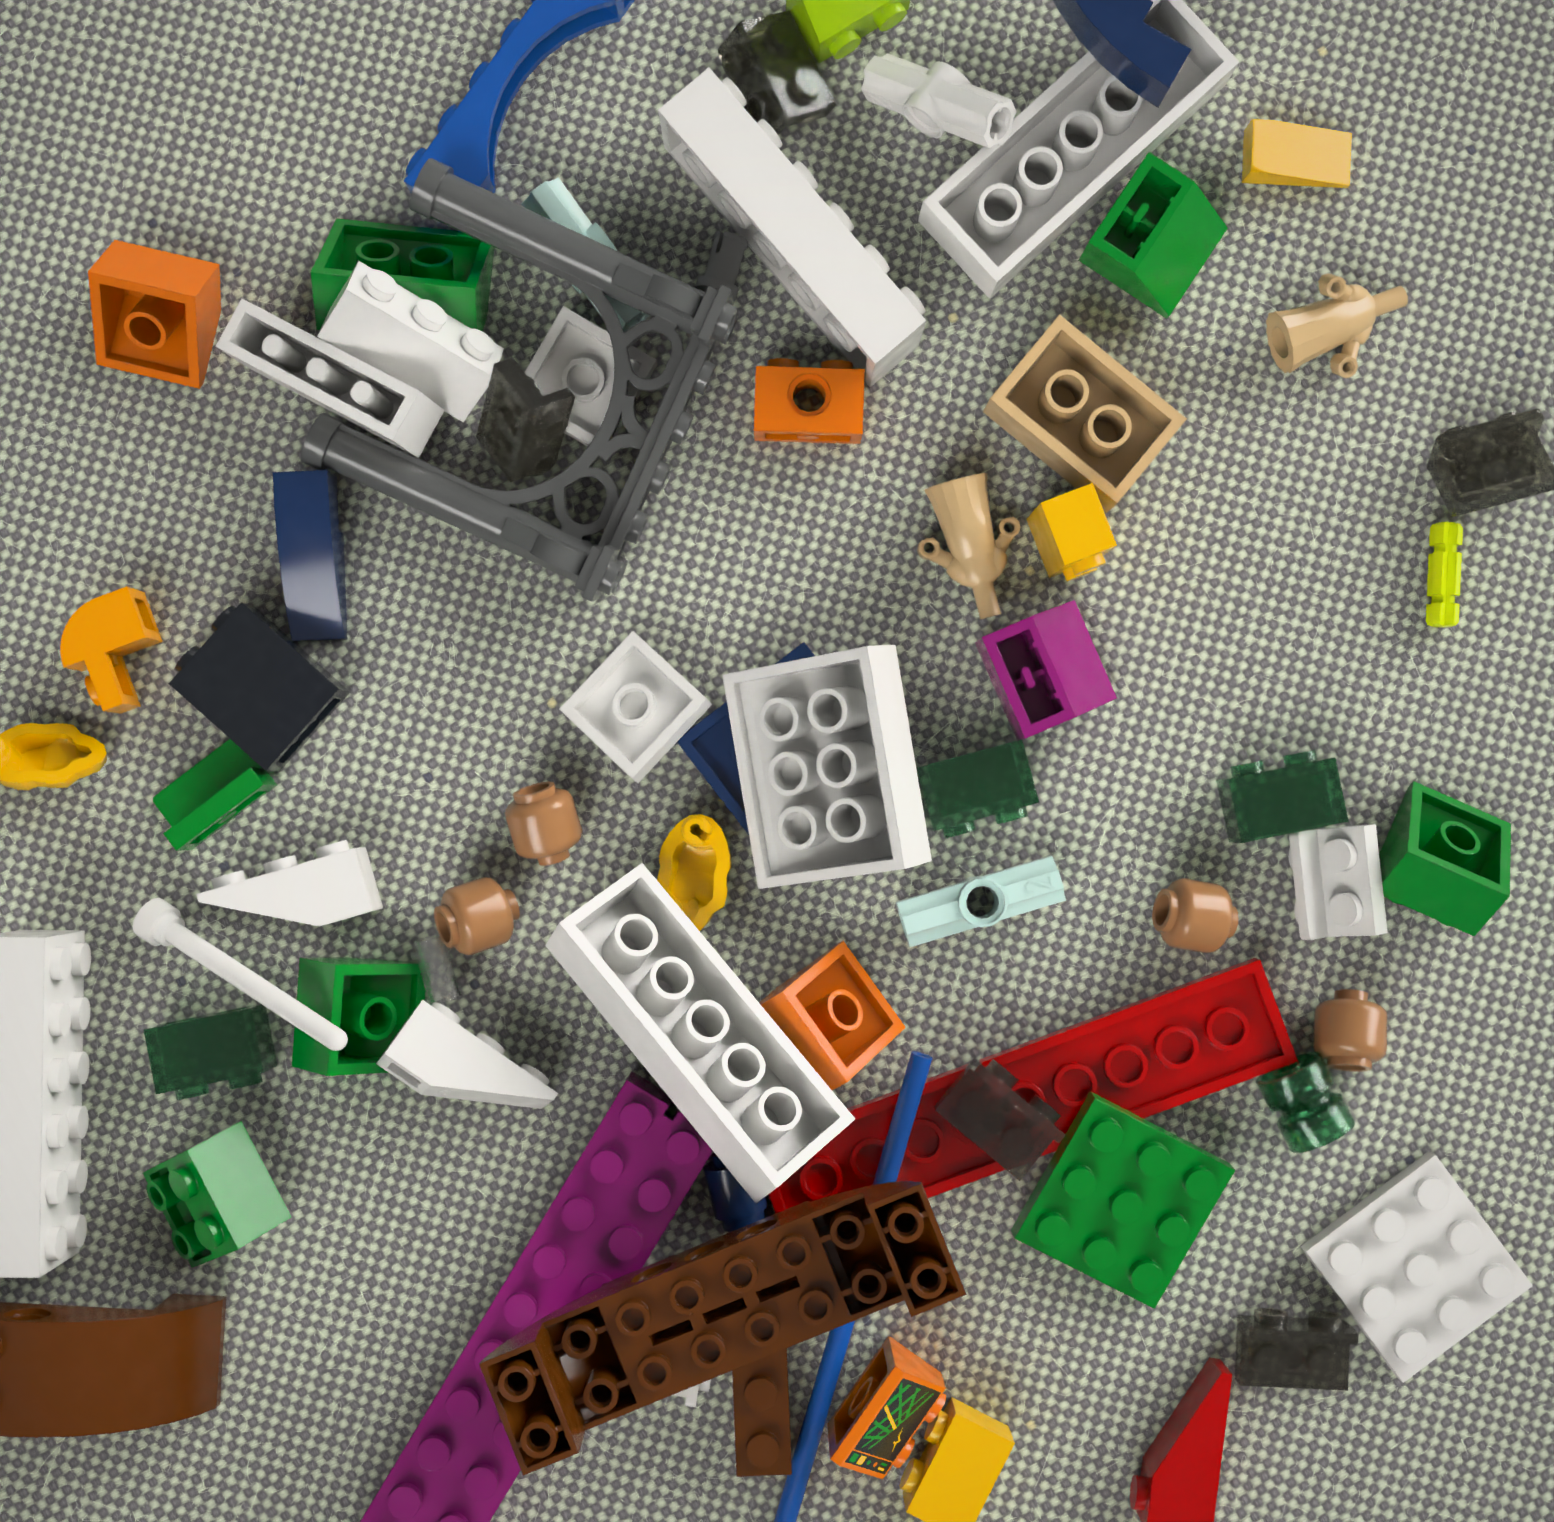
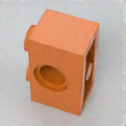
[754,358,865,444]

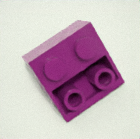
[975,600,1117,741]

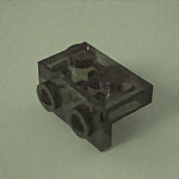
[718,10,836,135]
[1426,408,1554,518]

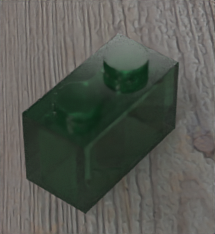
[916,739,1039,838]
[1216,749,1349,843]
[144,1004,278,1100]

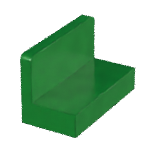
[153,739,277,851]

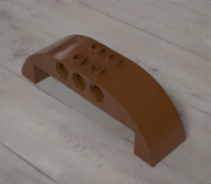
[0,1294,226,1438]

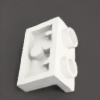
[1288,824,1388,940]

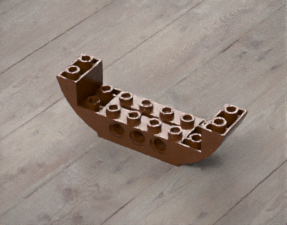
[479,1181,967,1476]

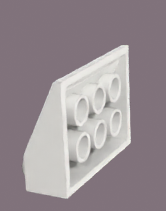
[722,645,932,889]

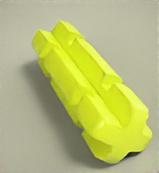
[1426,522,1463,628]

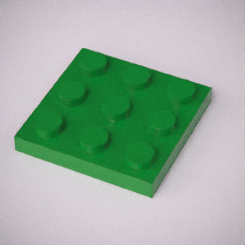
[1011,1091,1235,1309]

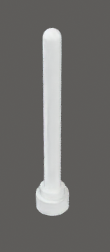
[133,898,348,1051]

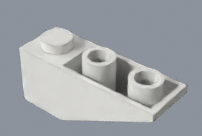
[196,840,383,927]
[376,1000,558,1109]

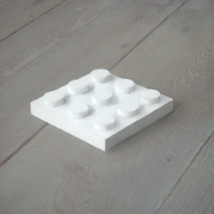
[1300,1151,1533,1383]

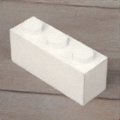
[317,261,504,422]

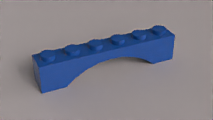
[404,0,635,194]

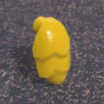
[0,723,107,790]
[657,814,731,931]

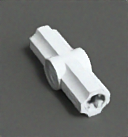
[861,53,1017,148]

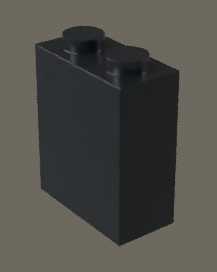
[168,602,351,772]

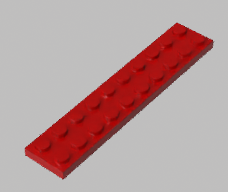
[769,958,1298,1213]

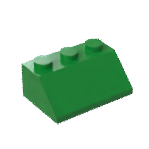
[310,218,495,331]

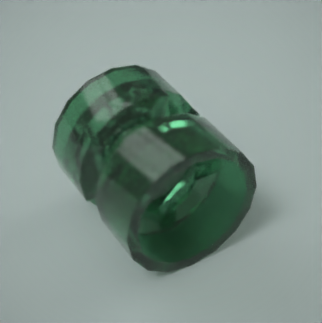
[1255,1052,1355,1153]

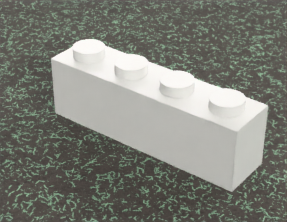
[216,299,445,458]

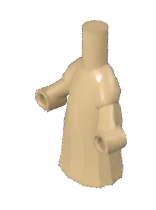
[1266,273,1408,378]
[917,473,1020,620]

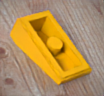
[1242,119,1352,188]

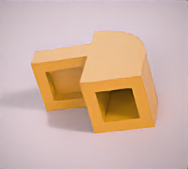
[60,586,163,714]

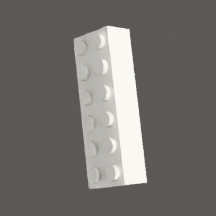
[918,0,1239,299]
[658,67,926,387]
[545,863,855,1203]
[0,930,91,1278]

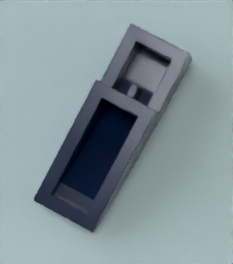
[1053,0,1191,108]
[272,470,347,642]

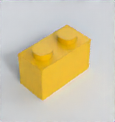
[1026,483,1117,582]
[899,1397,1015,1522]

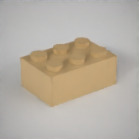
[983,314,1187,513]

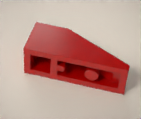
[1130,1357,1232,1522]

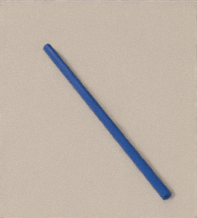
[774,1051,933,1522]

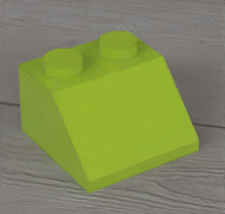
[786,0,910,64]

